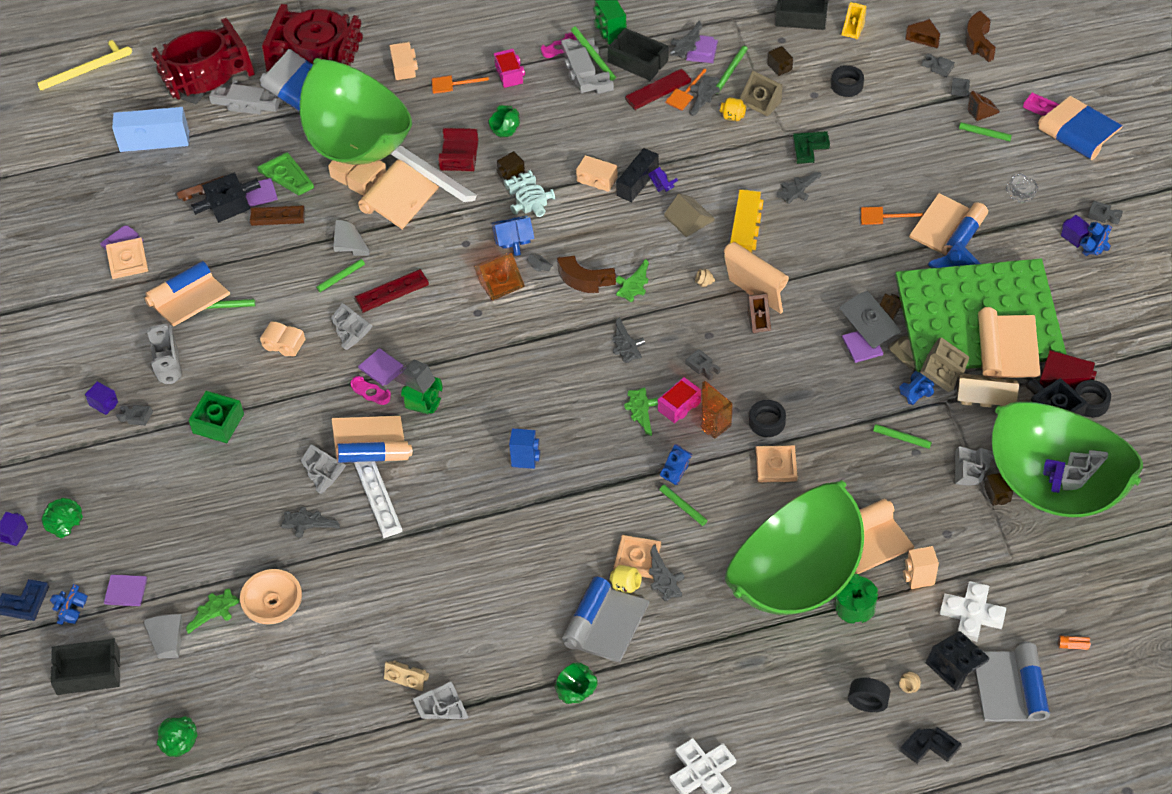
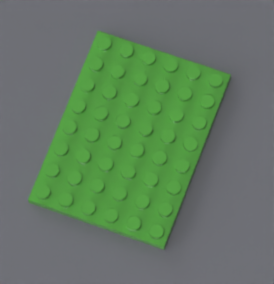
[895,258,1067,372]

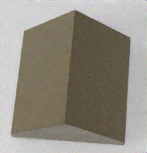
[740,70,782,116]
[664,193,715,237]

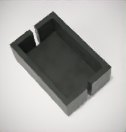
[775,0,828,30]
[607,28,668,81]
[51,638,120,695]

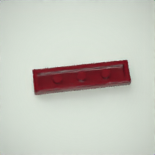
[625,68,691,110]
[354,269,429,313]

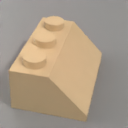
[957,373,1019,407]

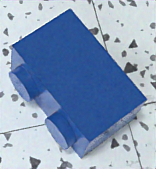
[509,428,540,469]

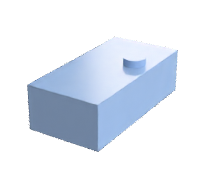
[112,107,189,152]

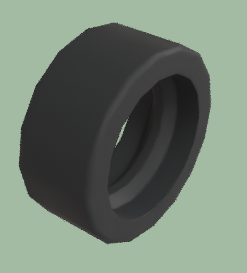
[831,65,864,97]
[1074,380,1111,418]
[749,400,786,437]
[848,678,891,712]

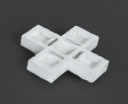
[940,581,1006,642]
[670,739,736,794]

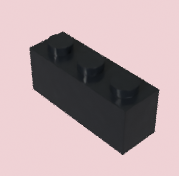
[616,148,659,203]

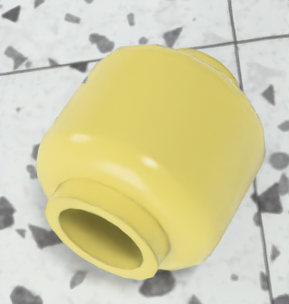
[610,565,642,593]

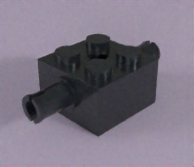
[191,172,261,223]
[1026,378,1088,416]

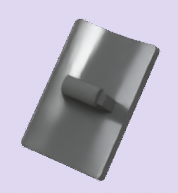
[840,291,901,349]

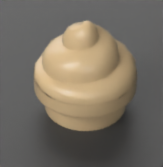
[695,269,715,287]
[899,672,921,693]

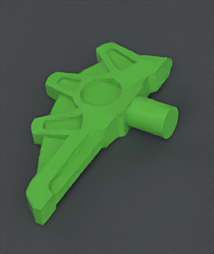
[616,259,649,302]
[624,387,658,436]
[186,589,240,634]

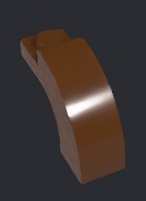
[965,10,996,62]
[557,256,616,293]

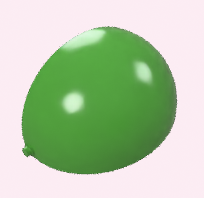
[300,58,412,165]
[992,402,1143,517]
[725,480,864,615]

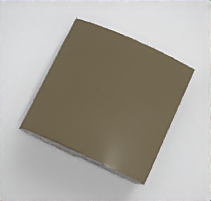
[920,337,969,392]

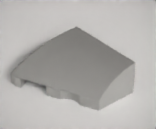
[333,220,370,256]
[331,303,373,350]
[301,444,346,494]
[955,446,994,486]
[1061,450,1108,490]
[144,614,183,659]
[413,681,469,719]

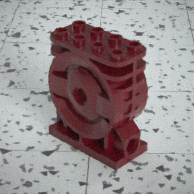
[262,4,363,72]
[151,17,255,100]

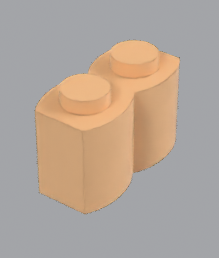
[260,322,305,356]

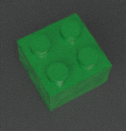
[593,0,626,45]
[189,391,244,444]

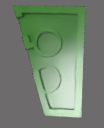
[257,152,314,196]

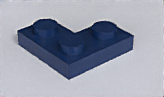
[0,579,49,621]

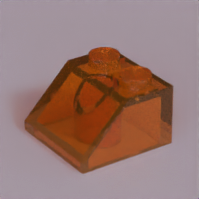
[474,253,525,301]
[701,381,732,439]

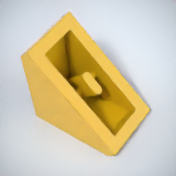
[842,2,867,39]

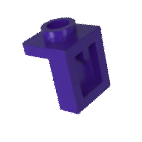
[648,167,678,192]
[1043,459,1066,493]

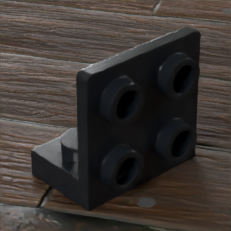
[925,631,990,691]

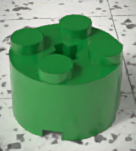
[401,377,443,415]
[835,574,878,624]

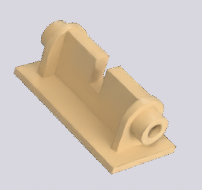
[384,660,429,691]

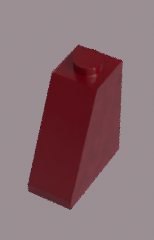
[1040,350,1097,390]

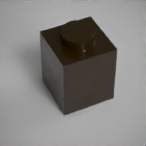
[767,46,793,76]
[496,151,525,180]
[984,473,1014,506]

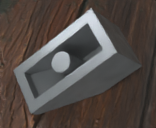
[395,359,435,394]

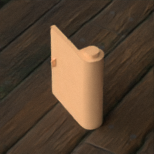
[358,160,439,230]
[724,242,789,314]
[978,307,1040,378]
[854,499,914,574]

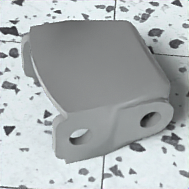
[147,324,182,384]

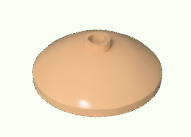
[240,569,302,624]

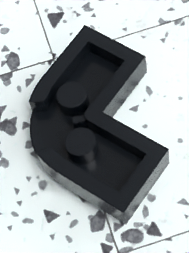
[900,727,962,764]

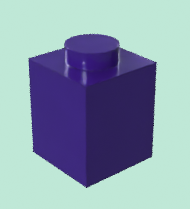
[1061,215,1091,248]
[85,381,118,415]
[0,512,28,546]

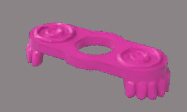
[541,32,576,58]
[350,376,391,405]

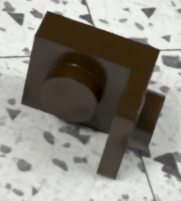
[880,294,902,321]

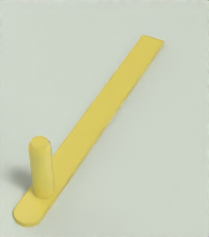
[38,40,132,91]

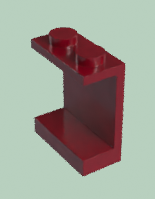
[438,128,479,171]

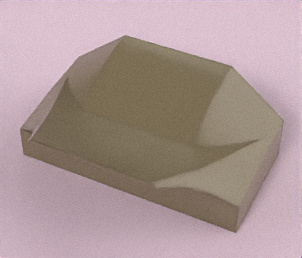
[888,336,916,372]

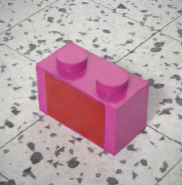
[494,49,525,88]
[658,377,701,424]

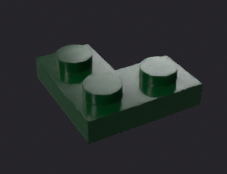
[793,131,830,164]

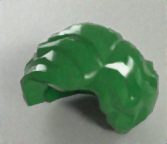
[488,105,520,137]
[42,498,83,539]
[555,663,597,704]
[156,716,198,757]

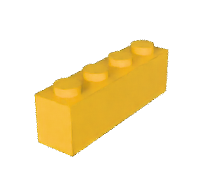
[730,190,764,253]

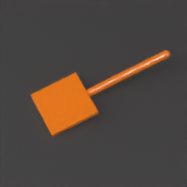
[665,69,706,111]
[432,75,489,94]
[861,207,923,225]

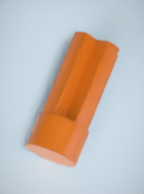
[1058,635,1090,650]

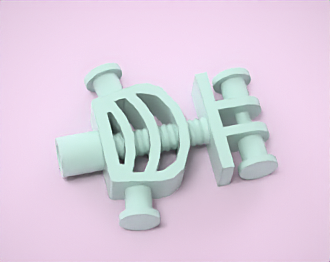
[503,170,555,217]

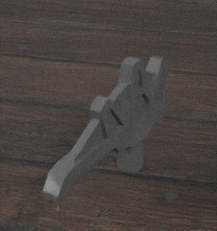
[670,21,702,59]
[690,76,720,116]
[777,172,821,204]
[613,317,645,363]
[281,507,340,538]
[649,545,684,602]

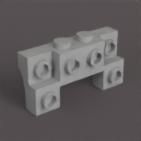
[561,38,614,94]
[209,79,283,115]

